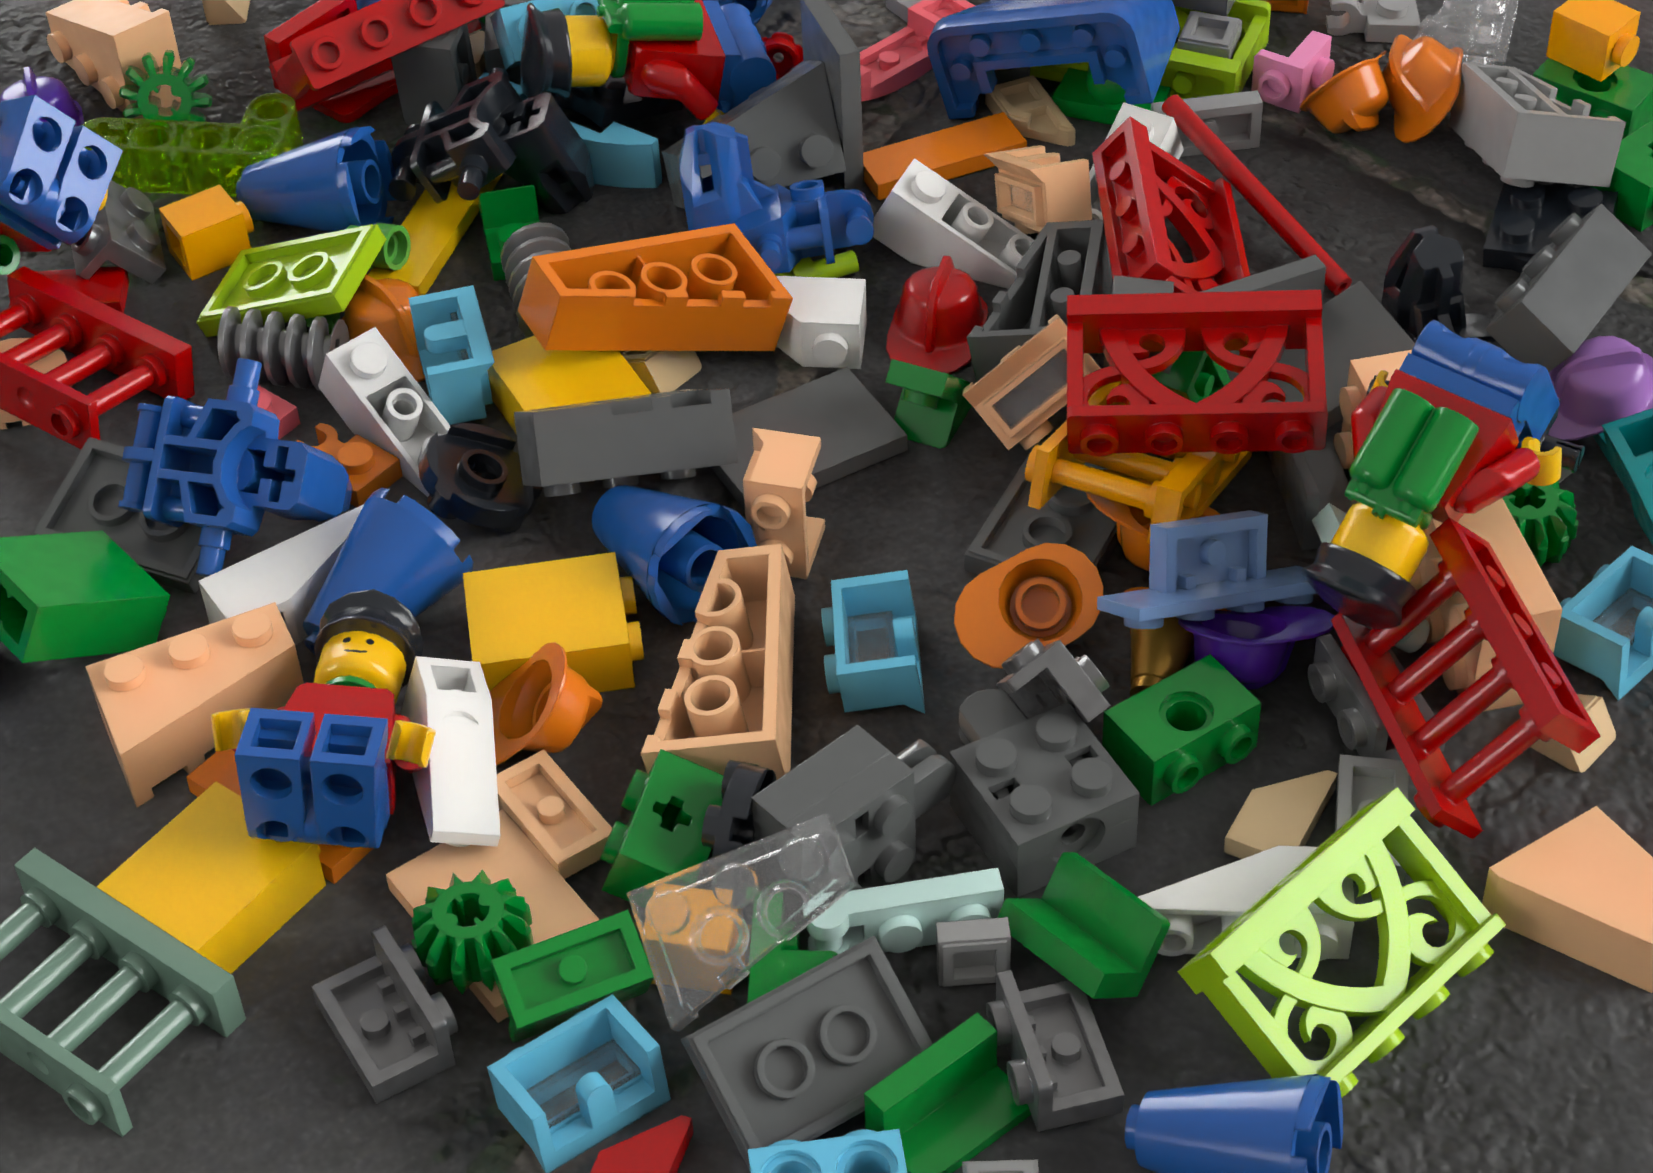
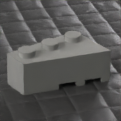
[1449,62,1626,188]

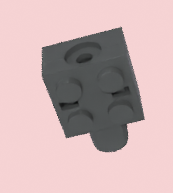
[949,689,1139,898]
[751,725,957,930]

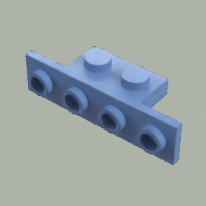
[1097,510,1316,629]

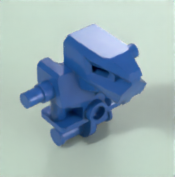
[679,122,874,274]
[118,358,353,577]

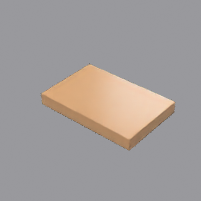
[386,809,599,1023]

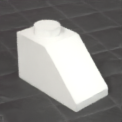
[776,276,867,369]

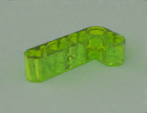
[82,92,304,197]

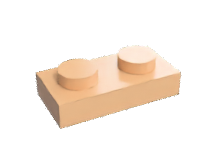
[497,749,612,879]

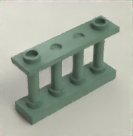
[0,847,246,1137]

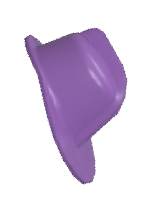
[1548,336,1653,441]

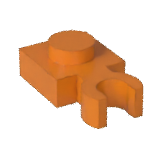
[296,423,403,507]

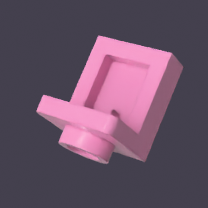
[1251,30,1335,113]

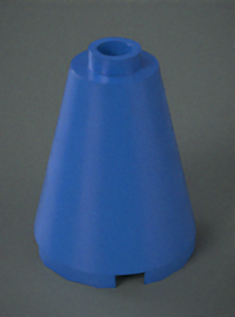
[236,126,396,232]
[592,485,757,625]
[302,488,473,655]
[1125,1074,1343,1173]

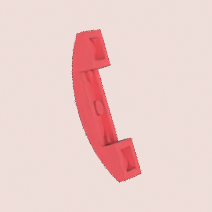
[860,0,975,102]

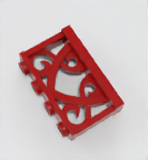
[269,0,505,115]
[1092,116,1250,293]
[1067,290,1328,457]

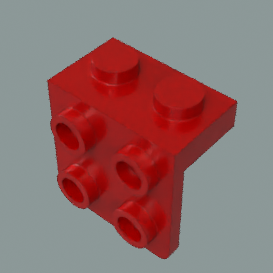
[264,0,398,123]

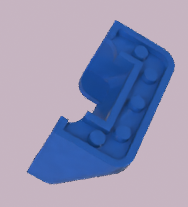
[927,0,1180,119]

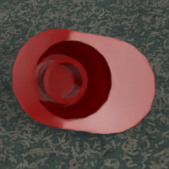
[886,255,988,374]

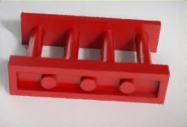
[0,266,195,449]
[1331,518,1601,839]

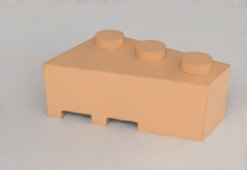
[46,0,181,123]
[85,602,304,808]

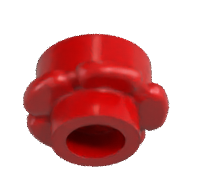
[762,32,803,80]

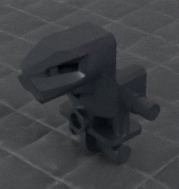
[388,67,595,214]
[1381,225,1512,357]

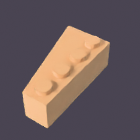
[641,544,795,780]

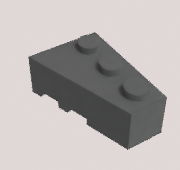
[662,60,846,209]
[1485,203,1652,372]
[967,220,1113,390]
[514,389,738,497]

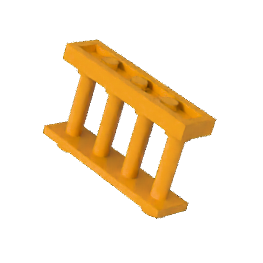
[1025,382,1252,543]

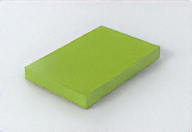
[196,224,387,337]

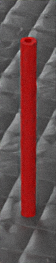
[1162,94,1352,295]

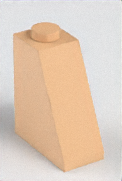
[1482,806,1653,993]

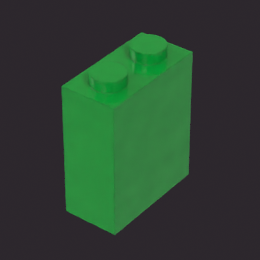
[0,530,170,663]

